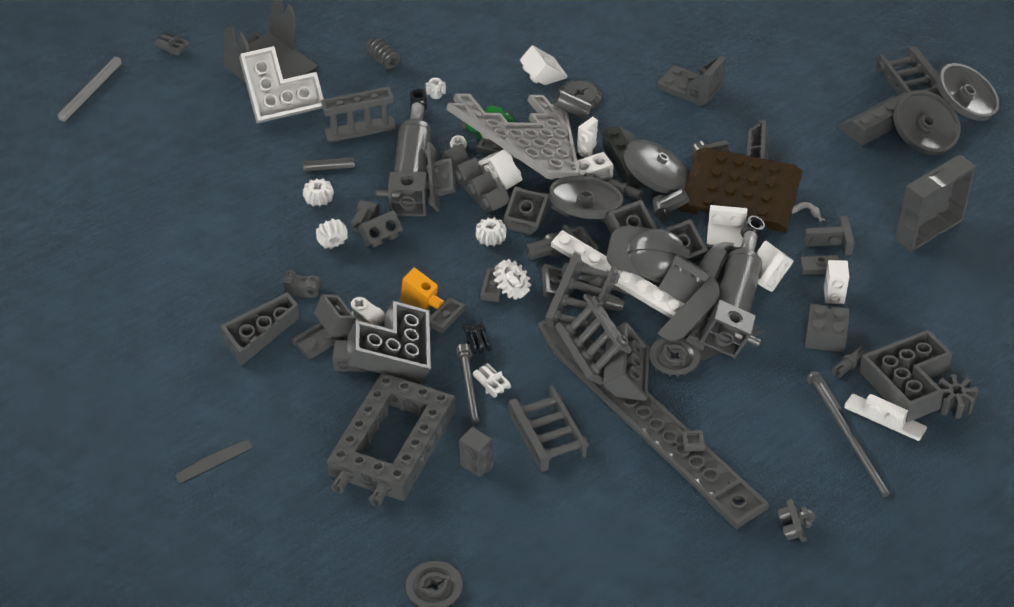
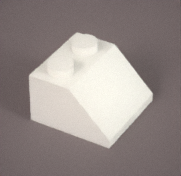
[520,45,568,85]

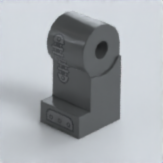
[284,270,322,298]

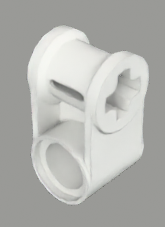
[351,297,385,326]

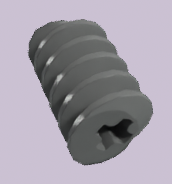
[366,38,401,69]

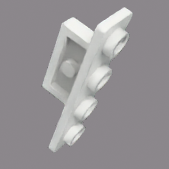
[844,394,927,441]

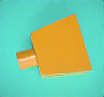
[400,267,444,310]

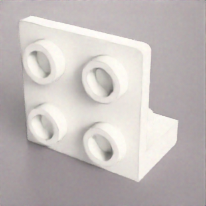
[706,205,747,249]
[757,241,794,292]

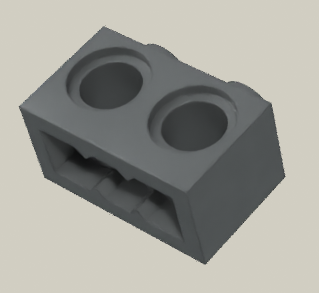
[357,210,403,248]
[459,427,493,477]

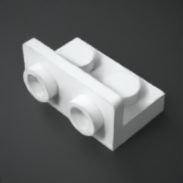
[577,117,598,158]

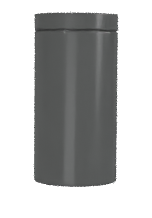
[553,90,592,119]

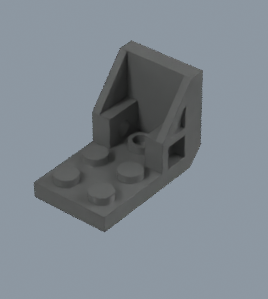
[657,55,726,106]

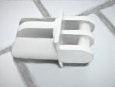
[473,363,511,398]

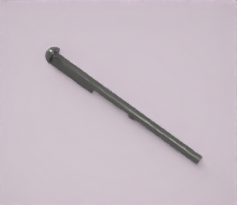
[807,371,890,497]

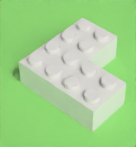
[239,46,324,124]

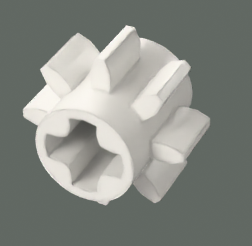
[425,78,446,99]

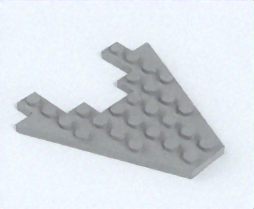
[446,94,579,179]

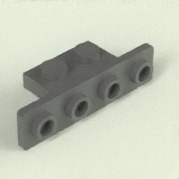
[425,142,456,212]

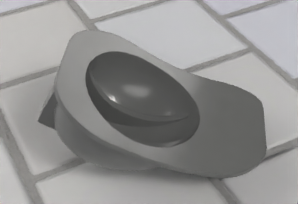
[607,226,690,284]

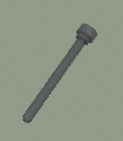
[456,344,479,424]

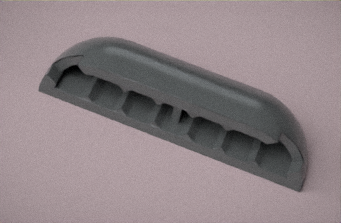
[747,119,769,159]
[658,276,720,341]

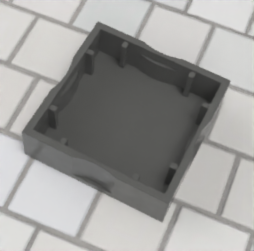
[895,155,977,252]

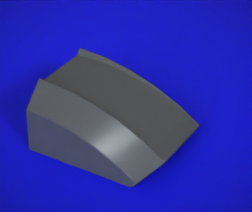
[503,187,551,235]

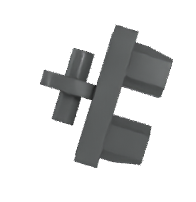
[777,499,816,542]

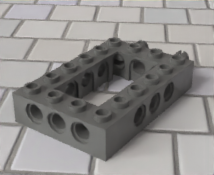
[327,373,456,506]

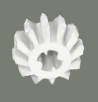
[303,178,334,207]
[475,217,506,247]
[316,218,348,249]

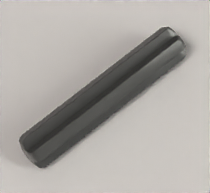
[303,157,355,171]

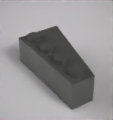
[220,292,299,366]

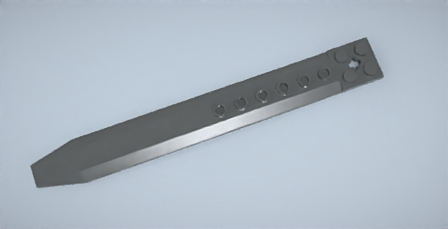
[538,319,769,529]

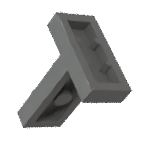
[804,216,854,255]

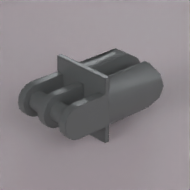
[155,33,189,56]

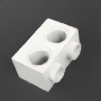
[577,152,613,181]
[824,260,849,304]

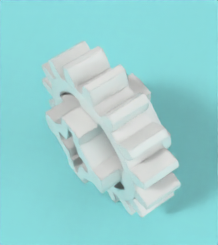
[493,259,531,300]

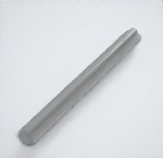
[57,56,122,122]

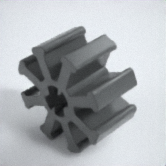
[938,374,978,419]

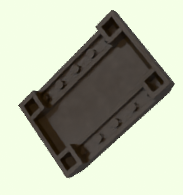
[679,147,803,233]

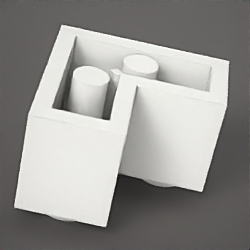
[478,149,523,190]

